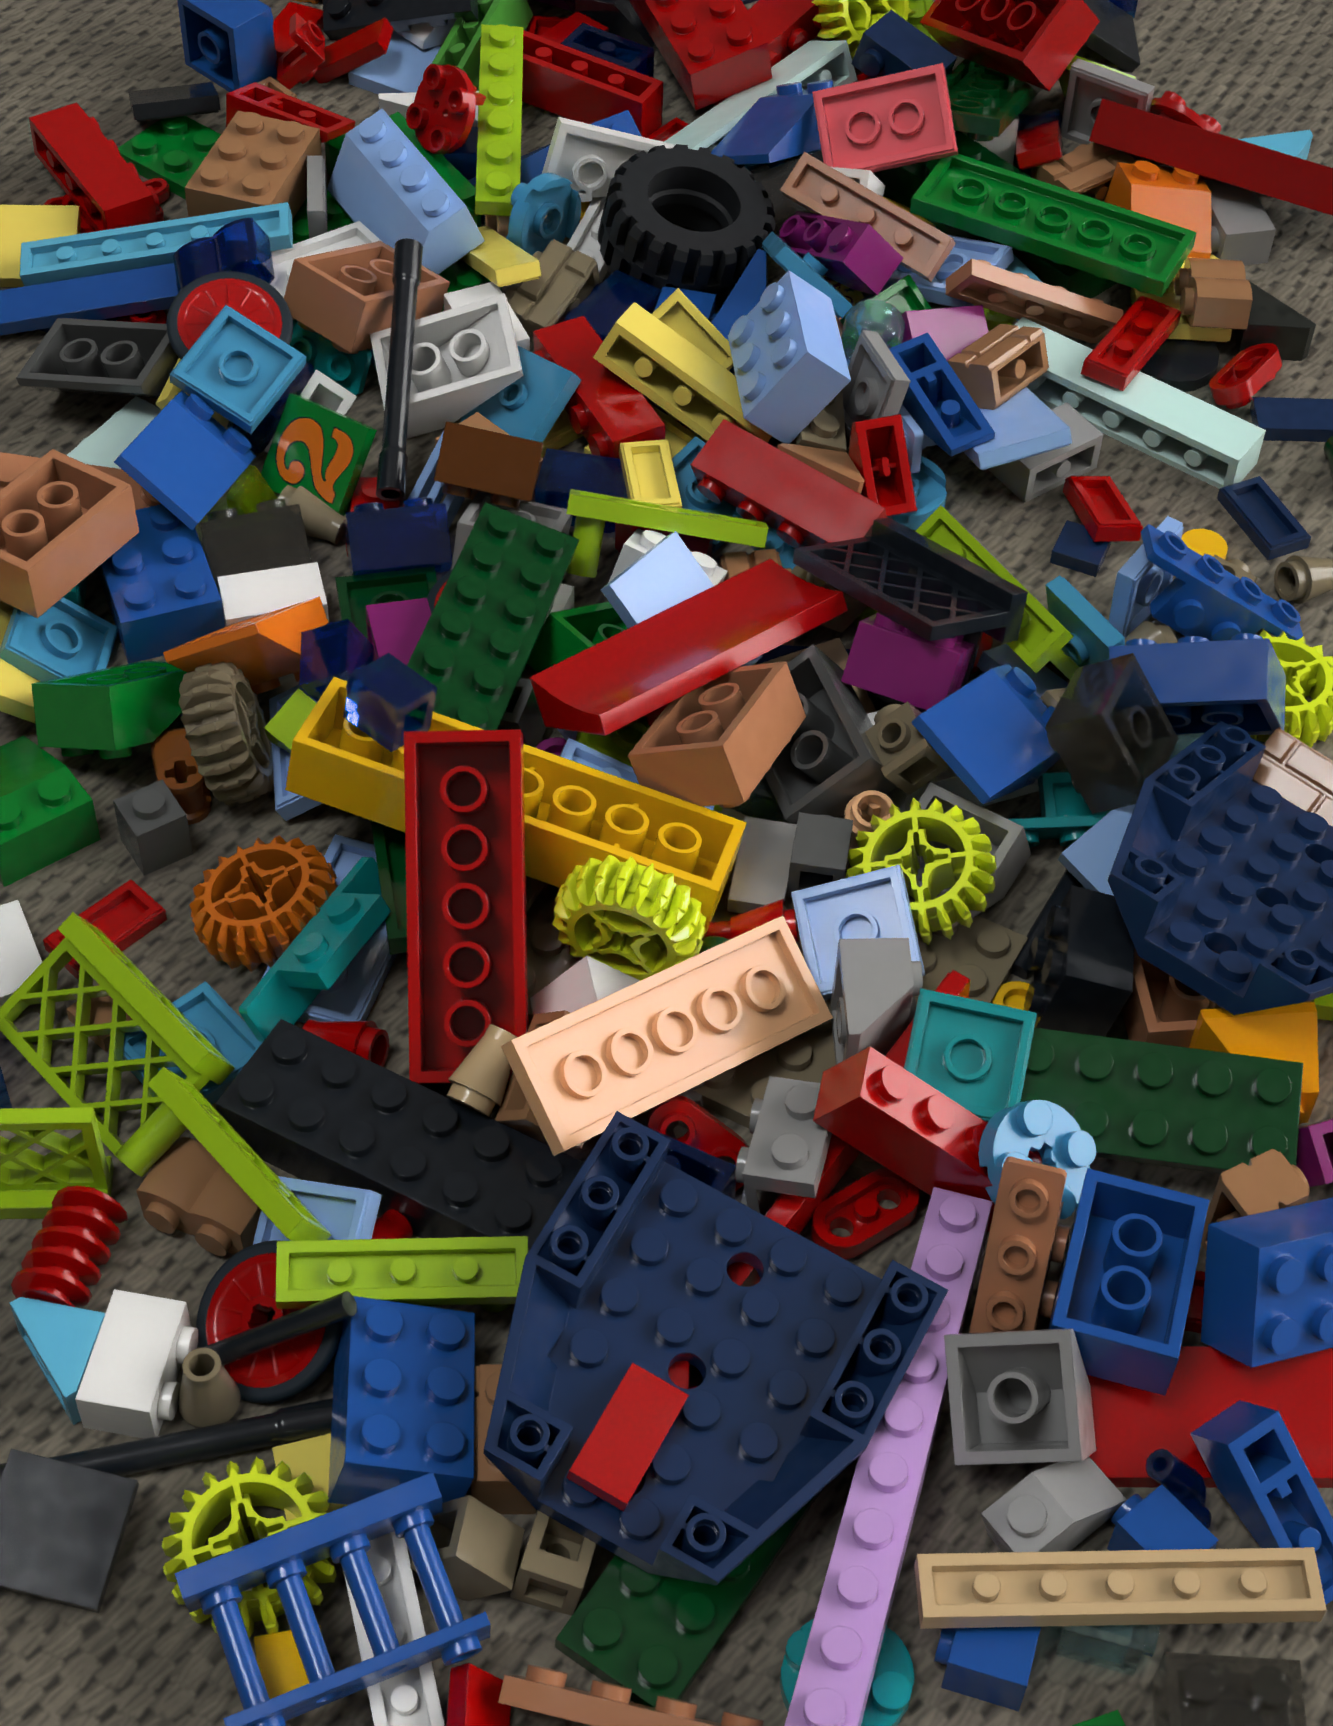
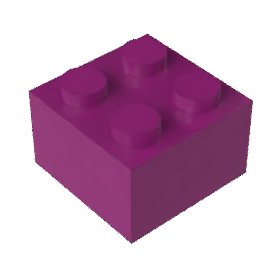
[841,612,975,710]

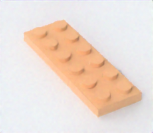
[501,915,833,1156]

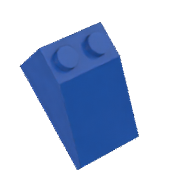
[711,80,834,165]
[114,390,256,530]
[911,664,1077,805]

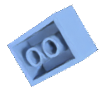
[728,270,851,444]

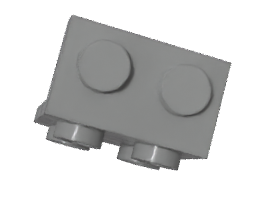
[735,1076,832,1216]

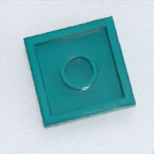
[904,988,1037,1123]

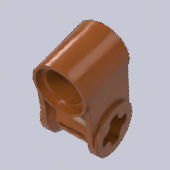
[150,728,212,825]

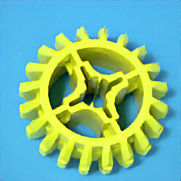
[812,0,916,60]
[1250,629,1333,747]
[846,797,997,945]
[552,855,706,981]
[162,1456,337,1638]

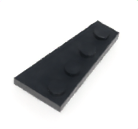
[323,0,479,41]

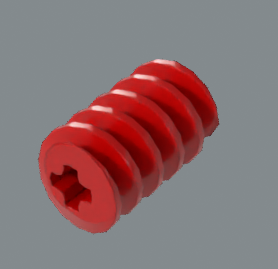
[11,1186,128,1307]

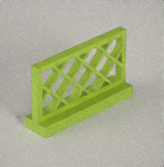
[915,505,1096,693]
[0,912,235,1164]
[0,1107,114,1219]

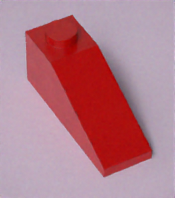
[226,82,355,143]

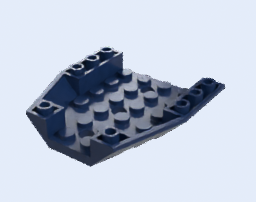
[1108,721,1333,1015]
[483,1111,948,1585]

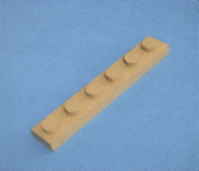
[914,1547,1327,1629]

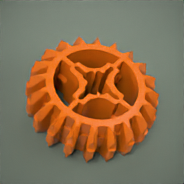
[189,835,338,972]

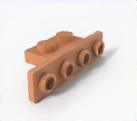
[969,1157,1070,1333]

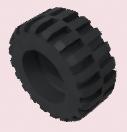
[598,144,776,309]

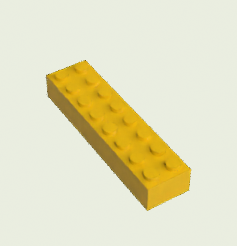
[285,677,747,939]

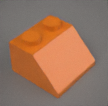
[1104,160,1212,259]

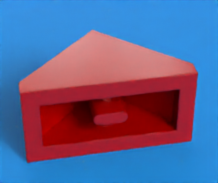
[849,414,917,516]

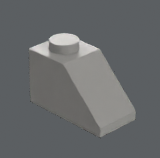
[981,1457,1127,1552]

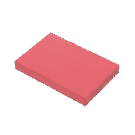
[812,63,958,173]

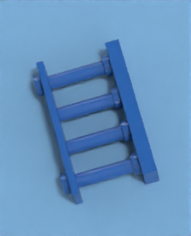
[174,1472,491,1726]

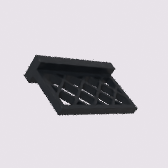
[793,517,1028,643]

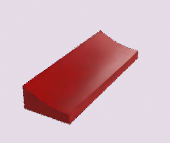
[1089,98,1333,216]
[529,559,848,736]
[1087,1346,1333,1488]

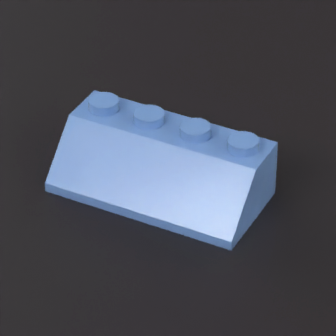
[327,109,485,274]

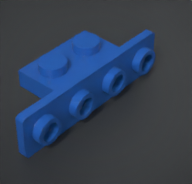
[1141,524,1303,641]

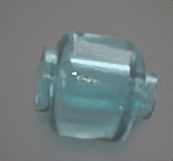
[841,299,905,361]

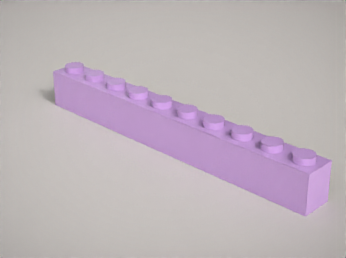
[784,1187,992,1726]

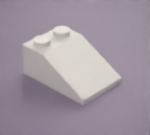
[370,293,524,439]

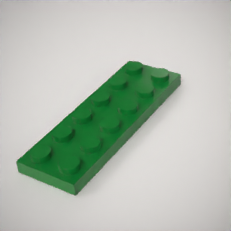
[910,154,1197,297]

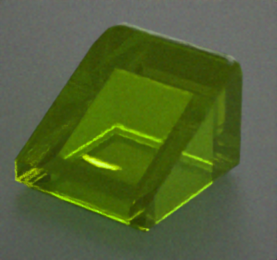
[226,465,278,537]

